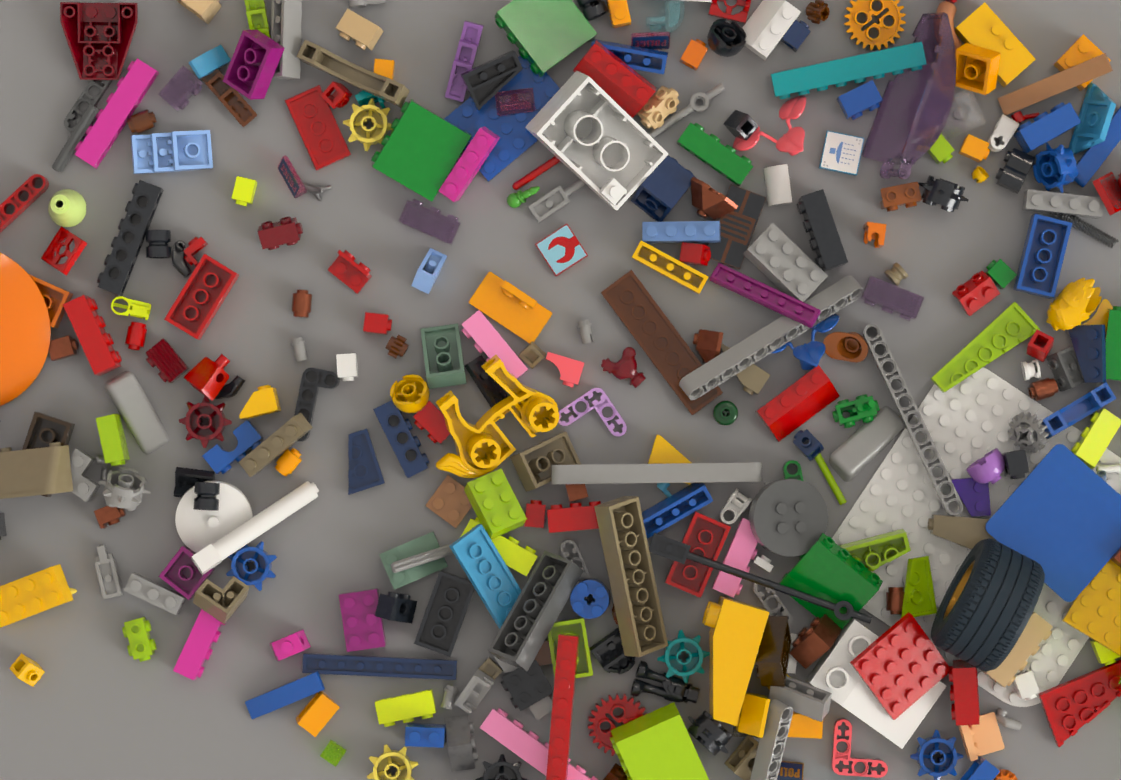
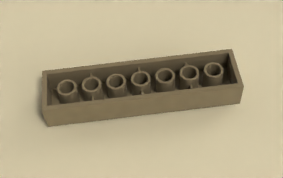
[594,496,668,657]

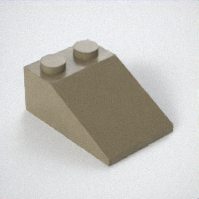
[510,431,581,492]

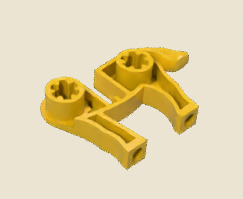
[436,355,559,478]

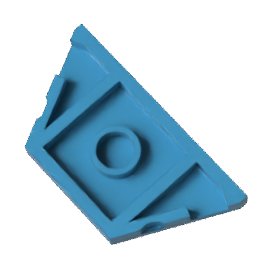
[1069,82,1116,155]

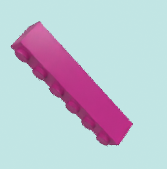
[74,58,159,169]

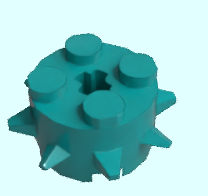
[657,630,710,683]

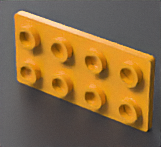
[469,272,552,344]

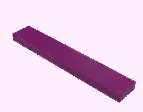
[710,263,820,328]

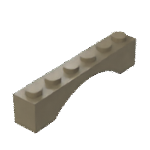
[296,40,410,108]

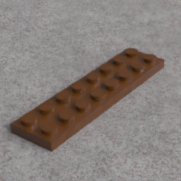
[601,270,723,415]

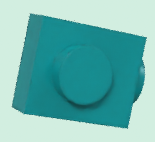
[355,90,386,109]

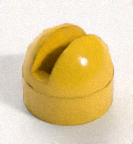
[972,166,989,183]

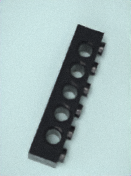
[97,180,164,296]

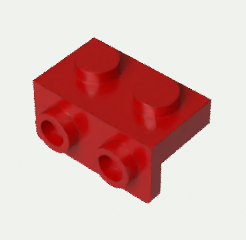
[952,271,1000,316]

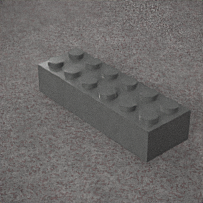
[488,551,584,671]

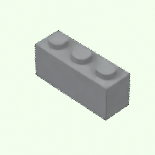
[123,572,186,615]
[769,676,832,722]

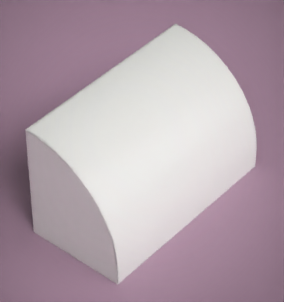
[763,164,792,207]

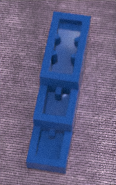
[245,671,325,719]

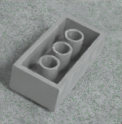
[743,223,828,302]

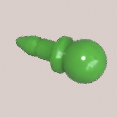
[507,186,540,208]

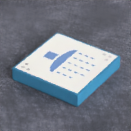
[819,130,864,176]

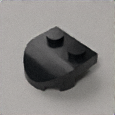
[589,627,636,674]

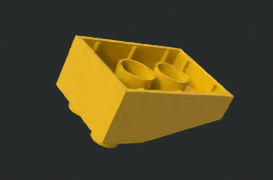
[702,596,769,726]

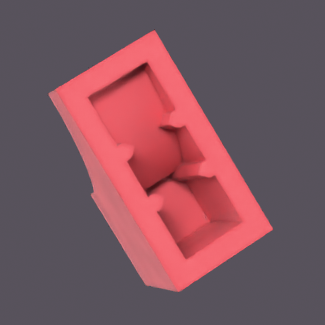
[546,352,584,388]

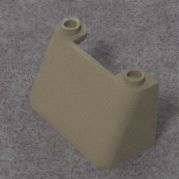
[0,442,73,499]

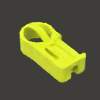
[111,296,151,320]

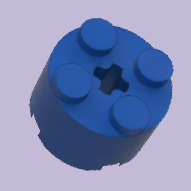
[570,579,611,619]

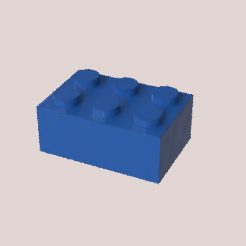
[1014,102,1081,153]

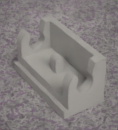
[454,669,495,713]

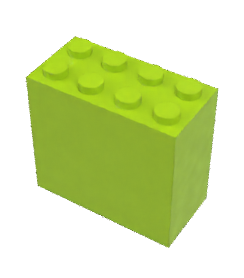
[610,702,709,780]

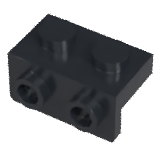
[174,467,215,498]

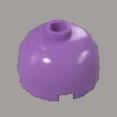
[966,448,1005,484]

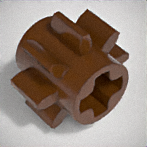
[806,0,830,24]
[385,335,409,359]

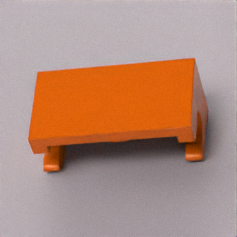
[863,222,887,248]

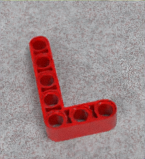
[0,174,49,233]

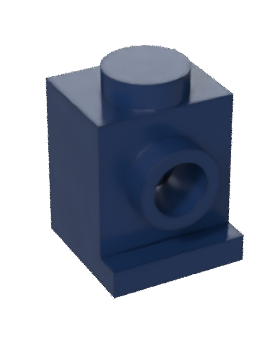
[793,429,824,461]

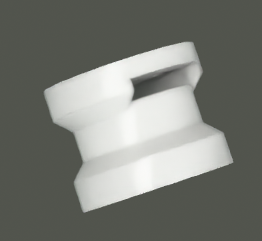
[1021,359,1041,381]

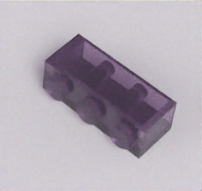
[399,199,461,245]
[861,276,924,321]

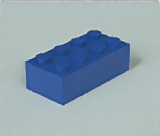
[1013,214,1072,299]

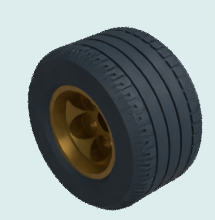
[931,538,1045,671]

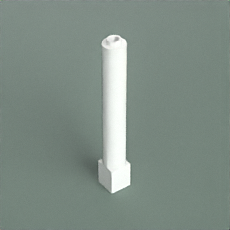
[191,481,319,575]

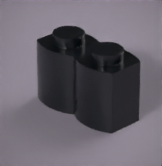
[995,148,1035,193]

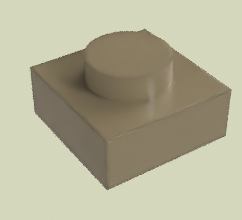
[518,341,546,369]
[476,657,503,680]

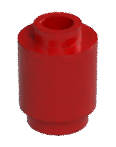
[125,322,147,351]

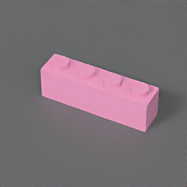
[461,310,528,379]
[712,518,758,598]

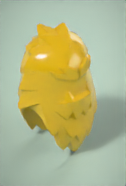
[1046,277,1102,331]

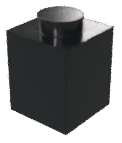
[724,110,759,141]

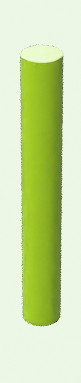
[815,453,847,505]

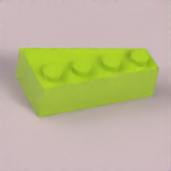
[839,529,911,571]

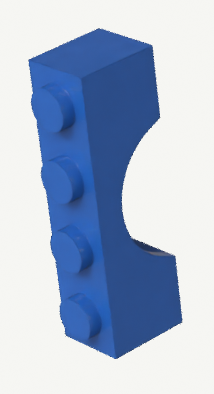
[1041,382,1117,439]

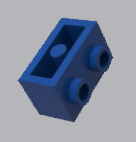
[837,80,883,120]

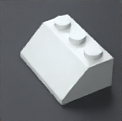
[742,0,801,61]

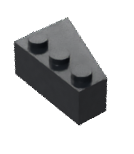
[460,50,523,111]

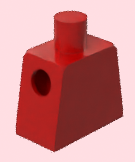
[183,354,230,401]

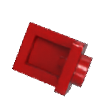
[184,237,208,266]

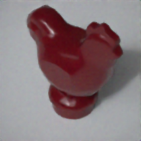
[601,347,646,388]

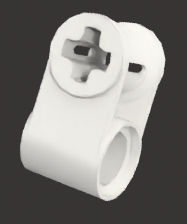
[988,114,1019,152]
[719,488,752,525]

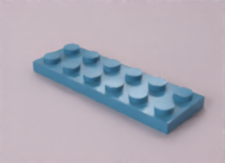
[449,524,522,629]

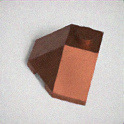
[691,177,738,220]
[693,329,723,363]

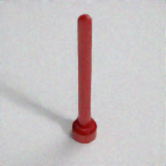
[512,156,560,190]

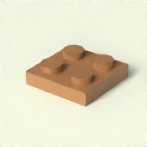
[425,475,472,528]

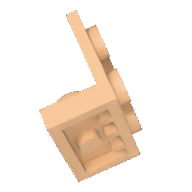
[958,712,1005,761]

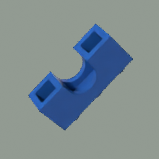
[202,420,263,474]

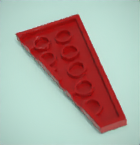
[1038,660,1121,747]

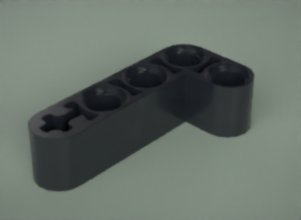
[294,368,340,442]

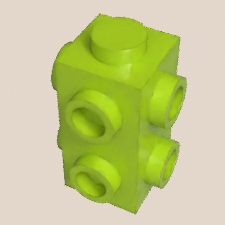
[122,617,157,662]

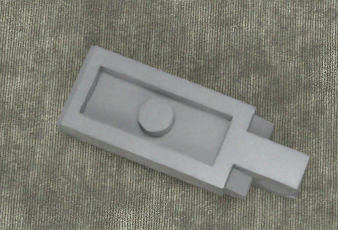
[94,544,123,600]

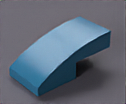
[189,45,231,79]

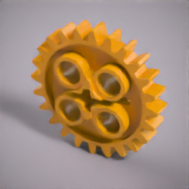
[843,0,906,50]

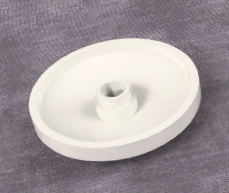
[175,480,253,553]

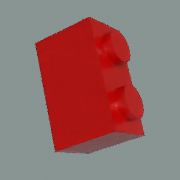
[413,401,451,444]

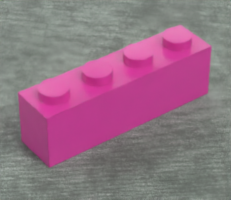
[439,127,500,202]
[173,609,226,680]

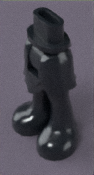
[630,660,700,703]

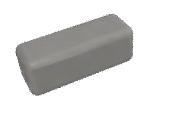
[104,371,169,454]
[829,406,905,482]

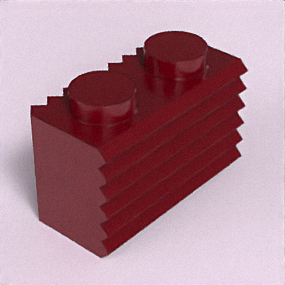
[145,339,190,383]

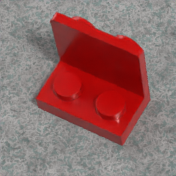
[328,250,372,294]

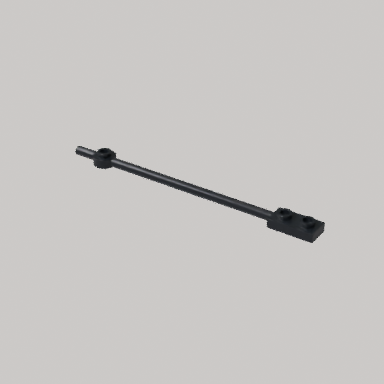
[649,533,872,624]

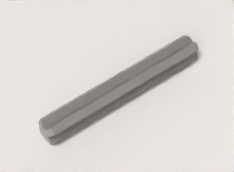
[391,543,454,573]

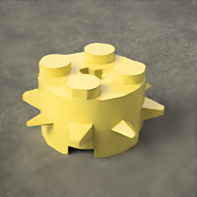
[343,99,393,151]
[367,744,419,780]

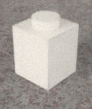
[336,353,358,381]
[1013,669,1040,701]

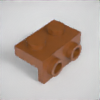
[880,182,922,212]

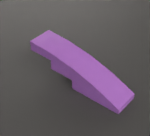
[445,20,484,102]

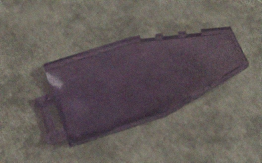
[862,12,956,179]

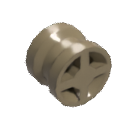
[884,262,908,286]

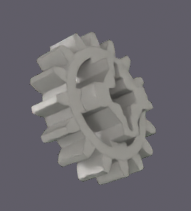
[1008,412,1049,453]

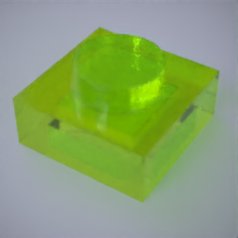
[320,739,347,767]

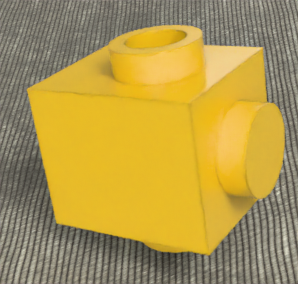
[9,653,45,687]

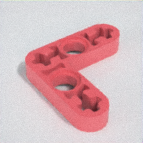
[831,719,888,778]

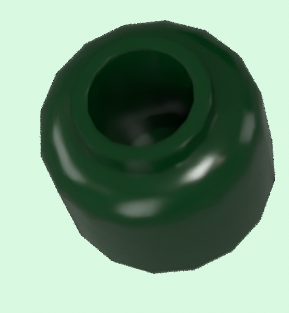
[713,401,738,426]

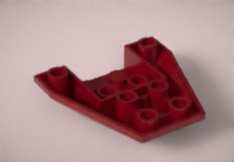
[60,2,138,80]

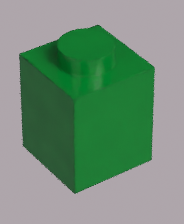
[985,259,1017,289]

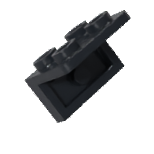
[501,660,553,711]

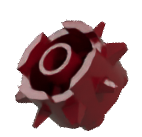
[179,396,232,448]

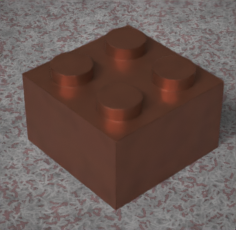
[789,614,842,669]

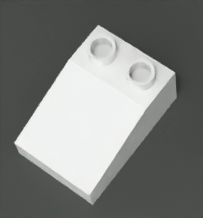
[525,71,668,211]
[806,618,947,749]

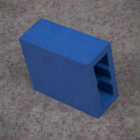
[405,723,446,748]

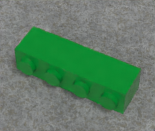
[677,122,753,187]

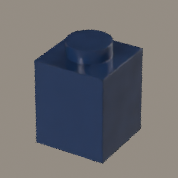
[781,20,811,52]

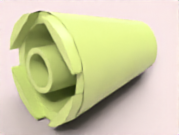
[48,189,86,227]

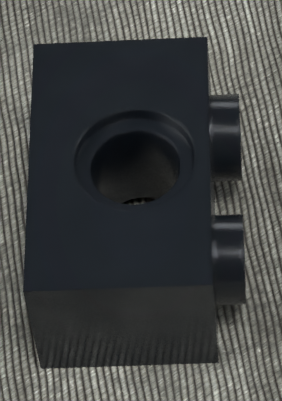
[1002,450,1029,479]
[375,591,417,624]

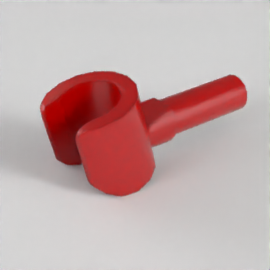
[1011,111,1039,123]

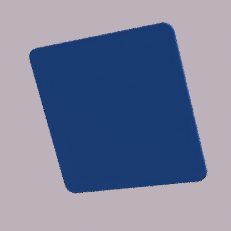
[985,444,1121,602]

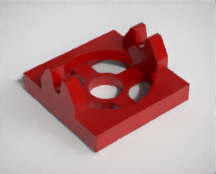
[708,0,751,24]
[41,226,87,276]

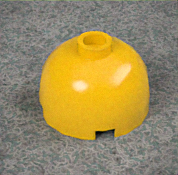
[390,374,430,413]

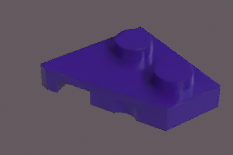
[951,478,991,517]

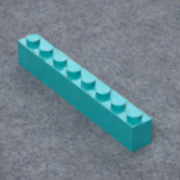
[770,41,926,99]

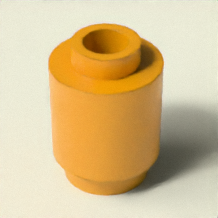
[274,448,302,477]

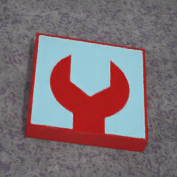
[535,224,588,276]

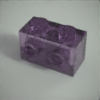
[158,65,203,111]

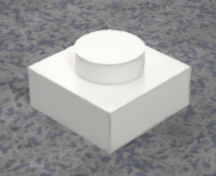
[599,177,627,205]
[752,555,774,573]

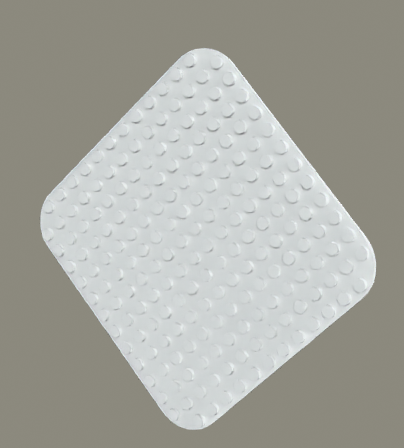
[832,367,1121,707]

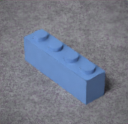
[642,221,721,244]

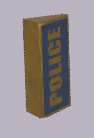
[777,761,804,780]

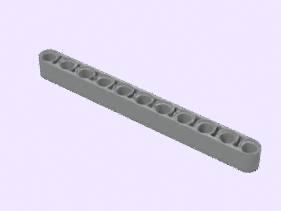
[679,275,864,400]
[863,323,963,516]
[551,462,762,484]

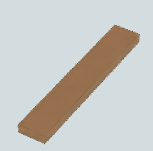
[997,53,1113,115]

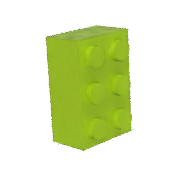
[464,468,527,539]
[548,617,593,678]

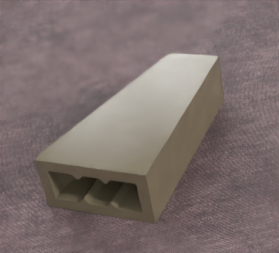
[928,515,995,549]

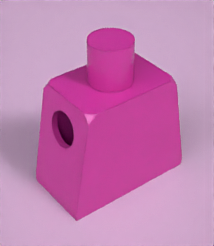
[270,629,311,661]

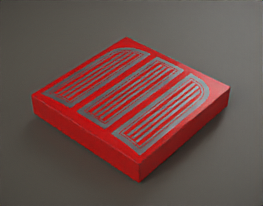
[1092,172,1121,216]

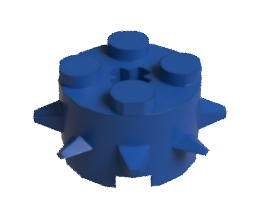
[1033,142,1079,193]
[226,541,277,591]
[910,730,964,780]

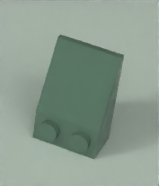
[420,323,467,389]
[379,532,448,590]

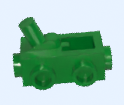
[832,394,880,428]

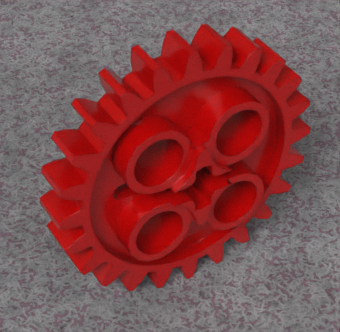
[588,693,646,756]

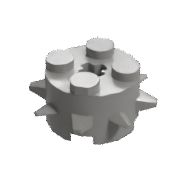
[98,467,151,511]

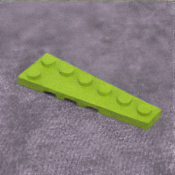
[930,302,1040,393]

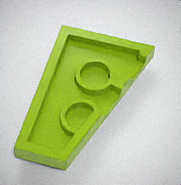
[901,556,937,618]

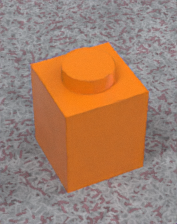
[680,39,708,71]

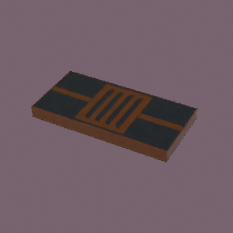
[708,184,767,270]

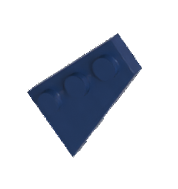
[1068,324,1106,383]
[348,428,385,495]

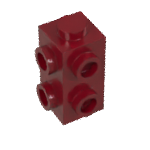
[257,216,303,250]

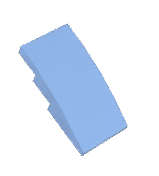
[130,130,213,174]

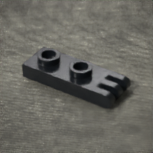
[465,355,508,408]

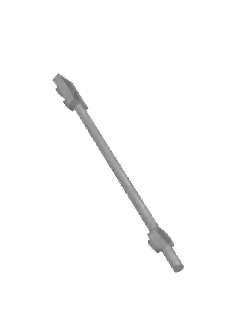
[528,83,725,223]

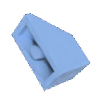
[411,248,447,294]

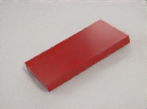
[285,85,351,171]

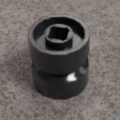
[577,0,609,21]
[146,230,171,259]
[193,482,220,511]

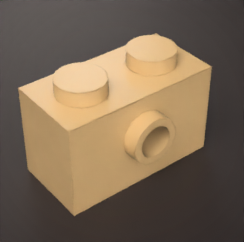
[336,8,384,51]

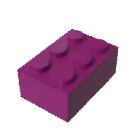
[223,30,285,100]
[339,588,386,652]

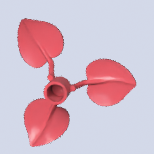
[733,95,806,156]

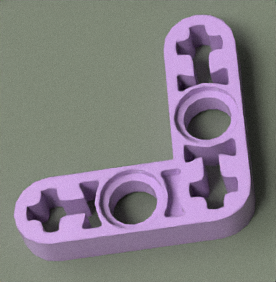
[558,388,627,437]

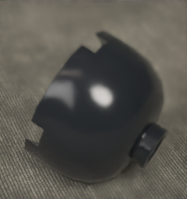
[707,19,746,57]

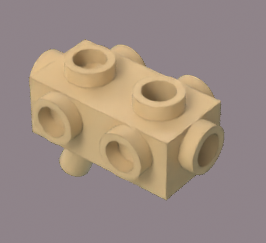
[636,85,680,130]

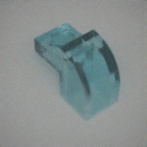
[646,1,684,35]

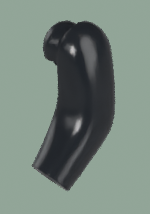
[172,240,192,278]
[215,375,245,399]

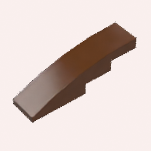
[201,69,257,127]

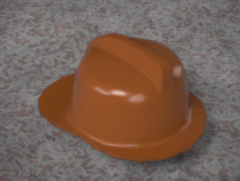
[823,332,868,363]

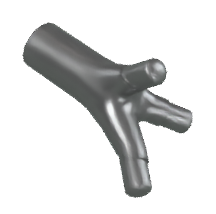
[300,183,332,201]

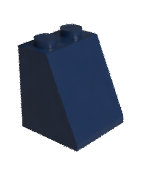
[631,155,696,222]

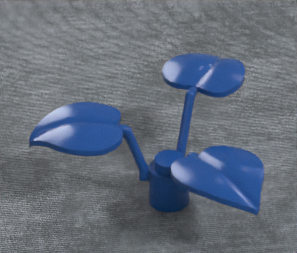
[772,314,839,370]

